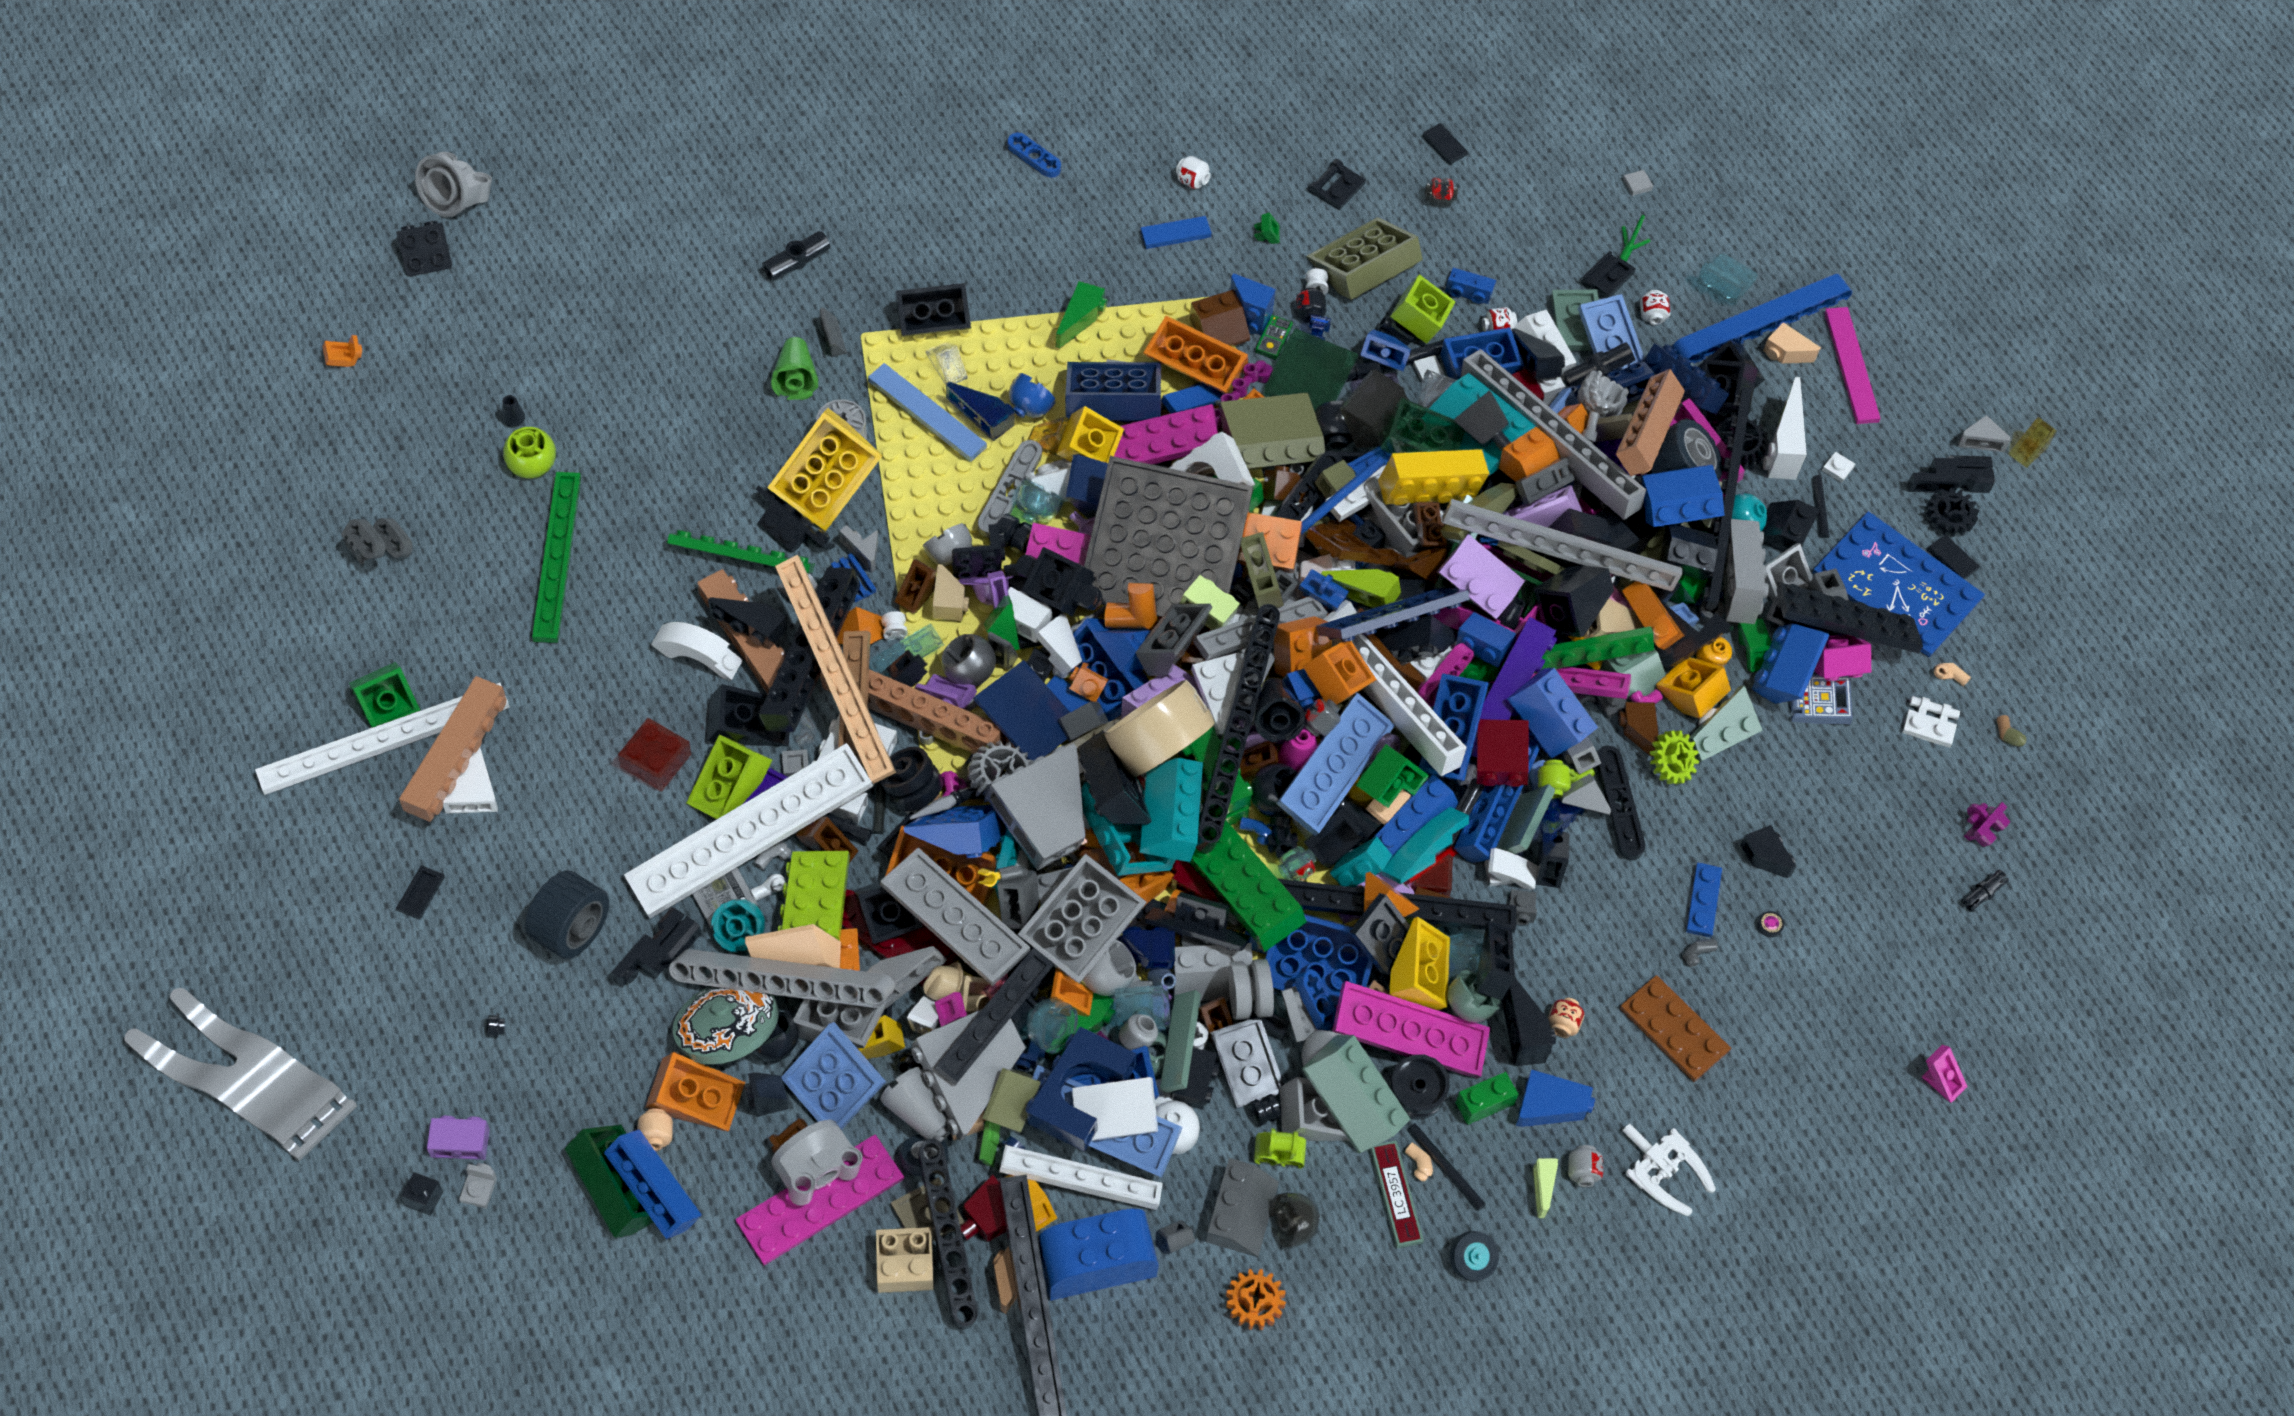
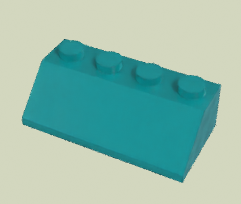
[1139,758,1203,862]

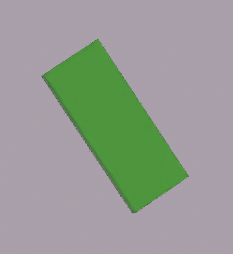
[979,1120,1001,1167]

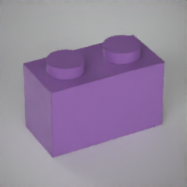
[427,1116,490,1160]

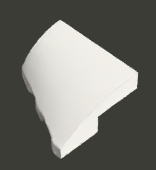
[1035,612,1082,677]

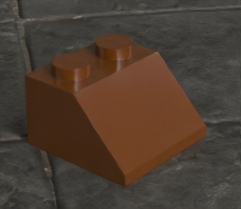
[1190,289,1250,347]

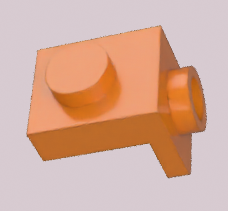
[322,335,362,367]
[1069,662,1108,702]

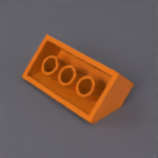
[1143,316,1248,394]

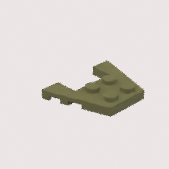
[1497,540,1565,574]

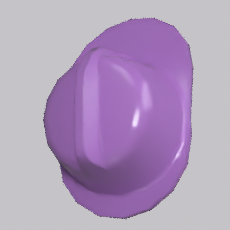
[958,575,1014,605]

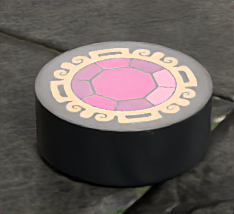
[1757,911,1784,938]

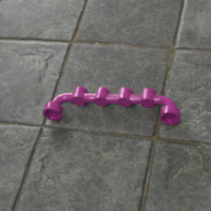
[1215,360,1273,429]

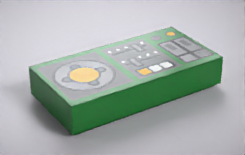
[1255,315,1293,360]

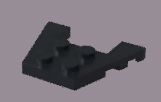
[1643,582,1734,670]

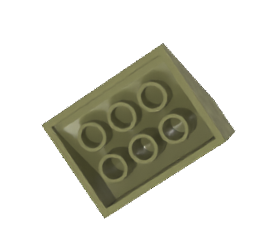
[1306,217,1423,300]
[1219,393,1325,471]

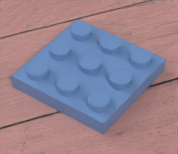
[782,1022,886,1130]

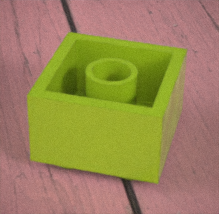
[1390,274,1456,344]

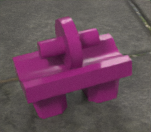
[1964,802,2010,847]

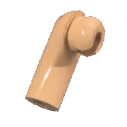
[1934,663,1971,686]
[1405,1142,1433,1181]

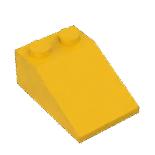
[1389,917,1450,1010]

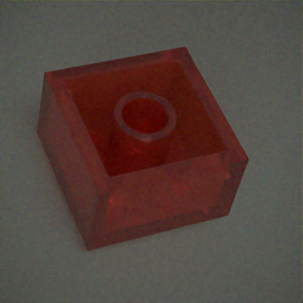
[618,718,692,792]

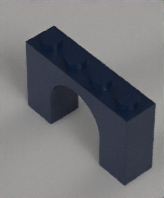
[1025,1026,1137,1152]

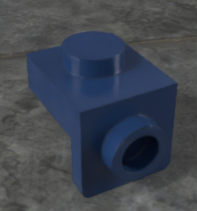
[1014,1030,1048,1072]

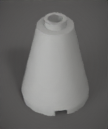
[881,1067,950,1142]

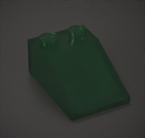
[1380,397,1465,454]

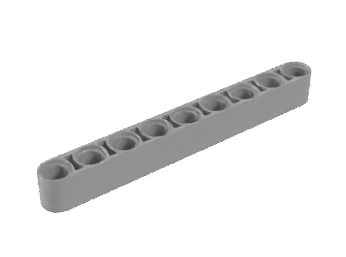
[669,949,895,1008]

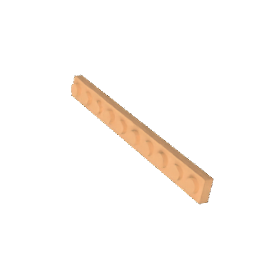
[775,555,896,784]

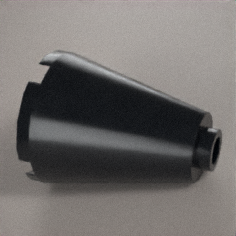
[1254,678,1305,742]

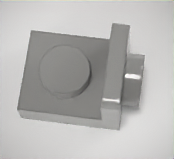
[459,1163,497,1209]

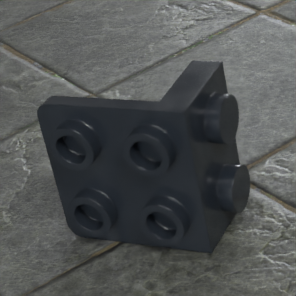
[396,221,452,276]
[952,524,1005,579]

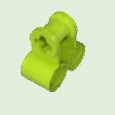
[1254,1128,1306,1169]

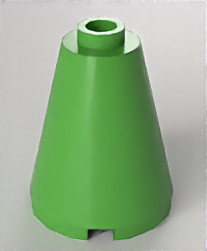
[771,337,818,400]

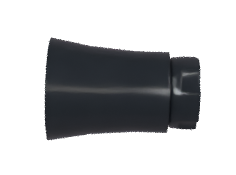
[1332,795,1384,846]

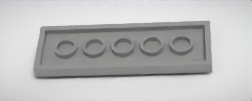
[880,848,1030,986]

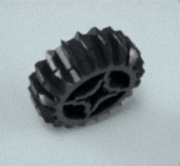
[1711,412,1769,472]

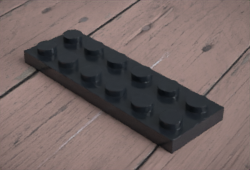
[1776,582,1923,654]

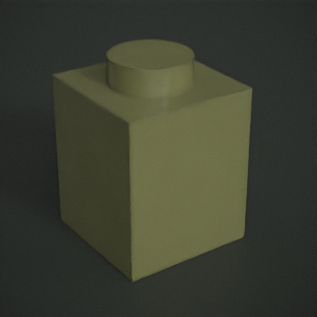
[1315,460,1356,499]

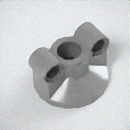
[415,152,492,218]
[771,1119,862,1205]

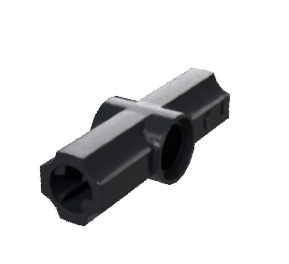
[762,231,830,280]
[1563,342,1635,387]

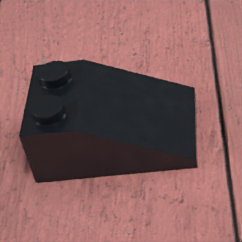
[707,684,790,746]
[1501,977,1556,1066]

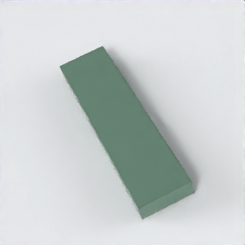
[1160,990,1201,1093]

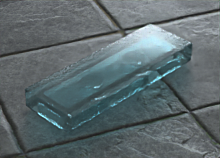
[869,623,944,677]

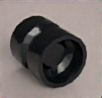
[997,513,1032,555]

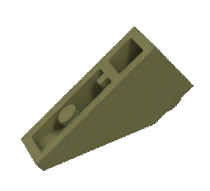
[1241,532,1284,608]

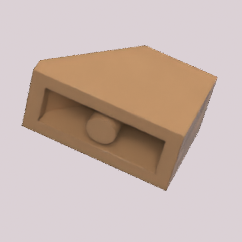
[993,1246,1017,1314]

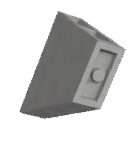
[986,743,1085,871]
[911,1009,1025,1141]

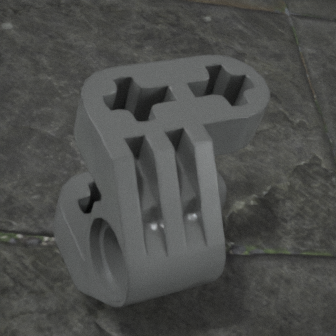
[341,518,413,564]

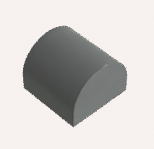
[1158,1220,1195,1254]

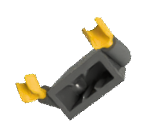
[978,865,1039,932]

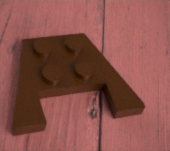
[1306,519,1406,566]

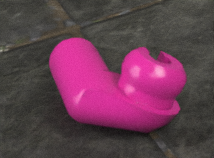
[1629,689,1663,704]

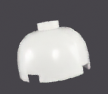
[1156,1100,1200,1155]

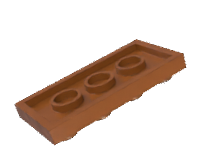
[1620,975,1732,1082]

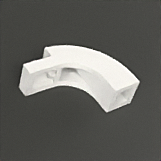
[651,622,743,681]

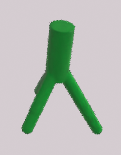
[1619,215,1651,262]

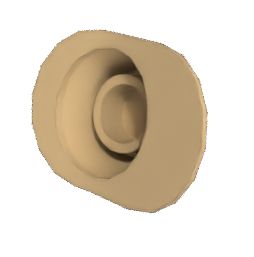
[923,962,963,1001]

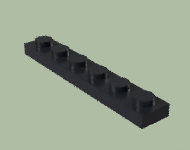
[934,948,1054,1086]

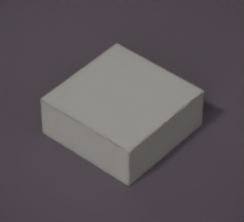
[1623,170,1653,196]
[782,749,809,777]

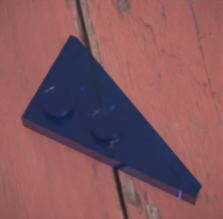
[1539,799,1584,843]

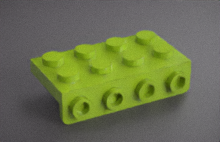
[778,851,850,941]

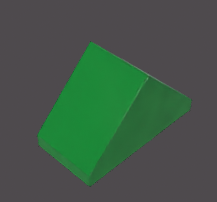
[983,595,1019,650]

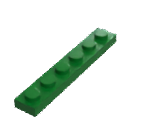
[667,530,815,574]

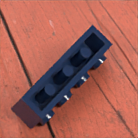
[1643,343,1729,414]
[1557,362,1654,404]

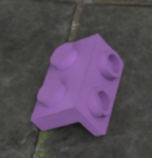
[915,674,977,710]

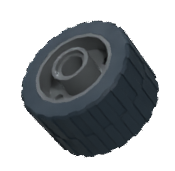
[525,870,609,959]

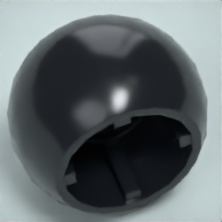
[1314,401,1363,449]
[1250,763,1298,818]

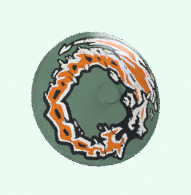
[673,986,779,1064]

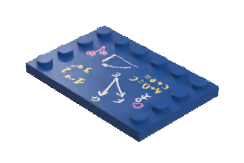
[1812,511,1985,658]

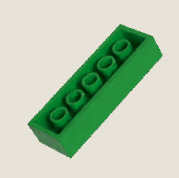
[1189,812,1307,952]

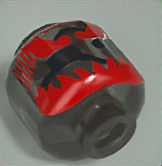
[1425,178,1458,207]

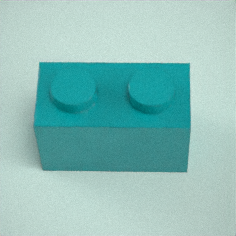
[1330,836,1393,887]

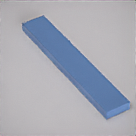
[868,363,987,462]

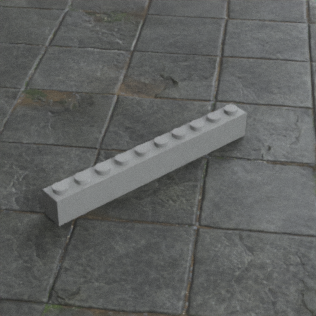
[1460,349,1646,520]

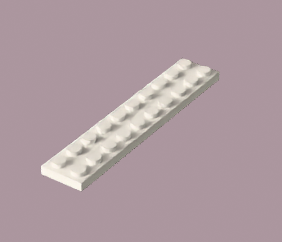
[624,743,873,919]

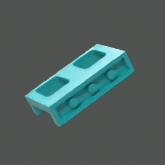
[1081,781,1176,876]

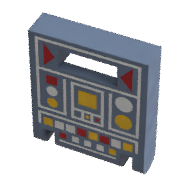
[1790,675,1852,724]

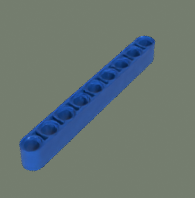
[1672,274,1853,364]

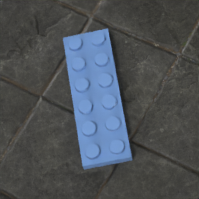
[1276,693,1395,836]
[1026,1065,1183,1177]

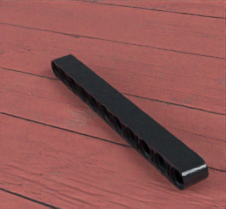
[1196,604,1280,853]

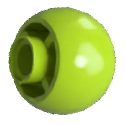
[503,427,556,479]

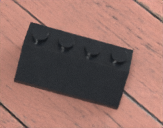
[1078,730,1152,824]

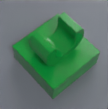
[1254,212,1280,244]

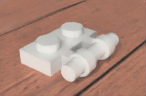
[1902,696,1960,748]

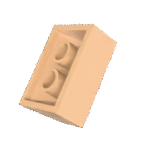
[745,924,841,968]

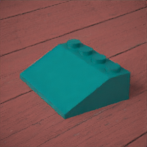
[1416,373,1537,476]

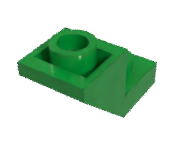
[1738,618,1772,672]

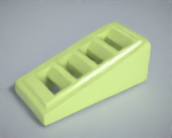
[1533,1159,1558,1218]

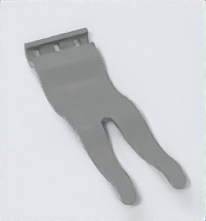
[124,988,357,1161]

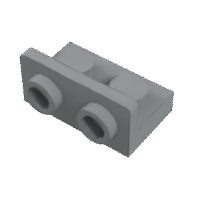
[1281,986,1317,1042]

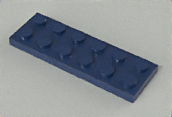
[1316,587,1470,642]

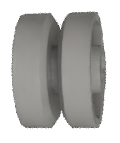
[1228,959,1274,1020]

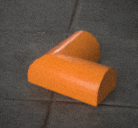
[1105,583,1158,630]

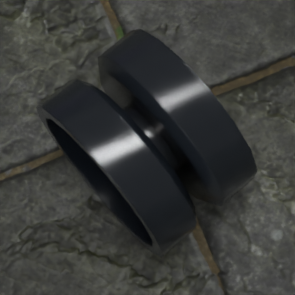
[879,747,943,812]
[1388,1054,1450,1120]

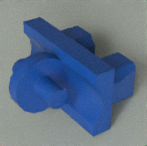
[1298,569,1349,612]

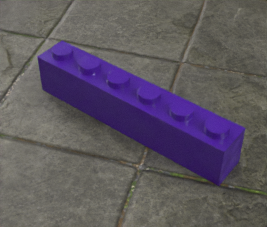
[1471,617,1557,760]

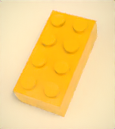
[1378,449,1489,505]

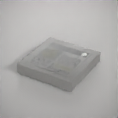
[692,867,758,928]

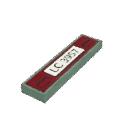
[1370,1140,1424,1249]

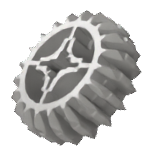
[968,740,1033,803]

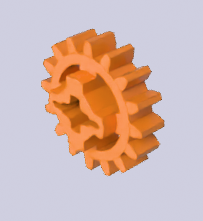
[1226,1269,1286,1330]

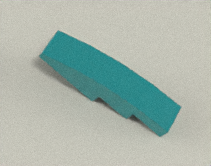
[1382,807,1469,884]

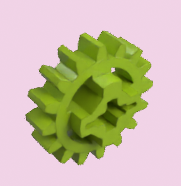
[1650,730,1699,784]

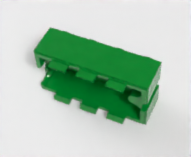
[1178,725,1253,825]

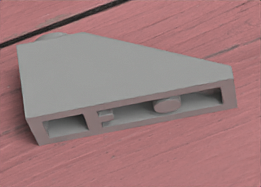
[867,946,947,1009]

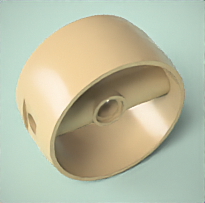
[1104,679,1215,777]

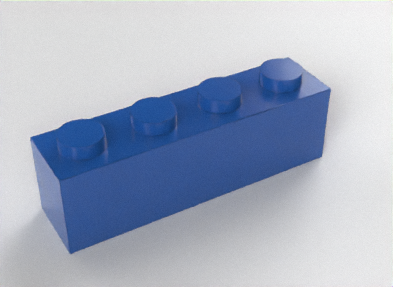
[604,1129,702,1239]

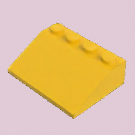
[767,408,883,532]

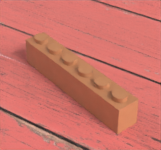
[1616,369,1685,476]
[697,569,786,694]
[399,676,507,822]

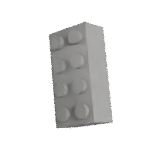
[1723,519,1769,624]

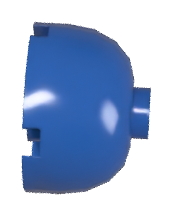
[1009,373,1056,418]

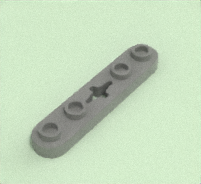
[978,440,1042,538]

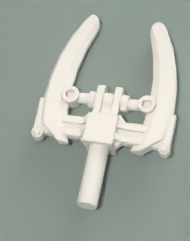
[1623,1124,1716,1216]

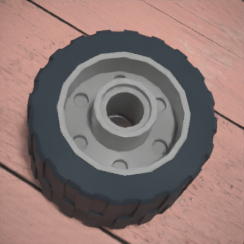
[1651,419,1723,481]

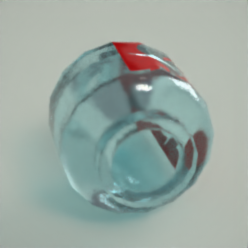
[1277,846,1317,881]

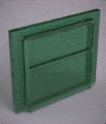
[1262,328,1358,411]

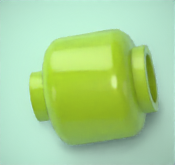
[1537,760,1571,799]

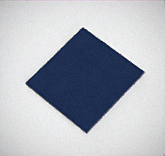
[973,660,1070,761]

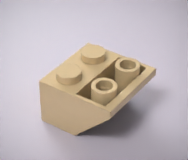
[876,1227,934,1293]

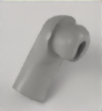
[753,842,791,871]

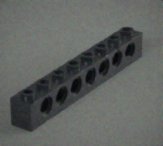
[759,567,861,732]

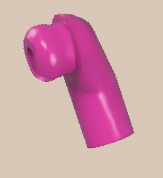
[941,771,960,797]

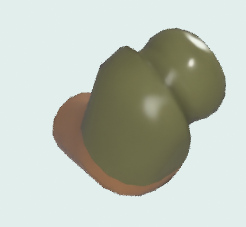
[1997,715,2027,747]

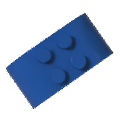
[1038,1209,1159,1301]

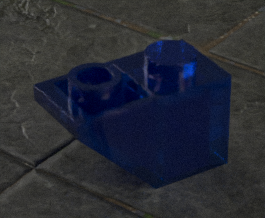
[1119,927,1175,969]

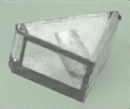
[926,342,968,387]

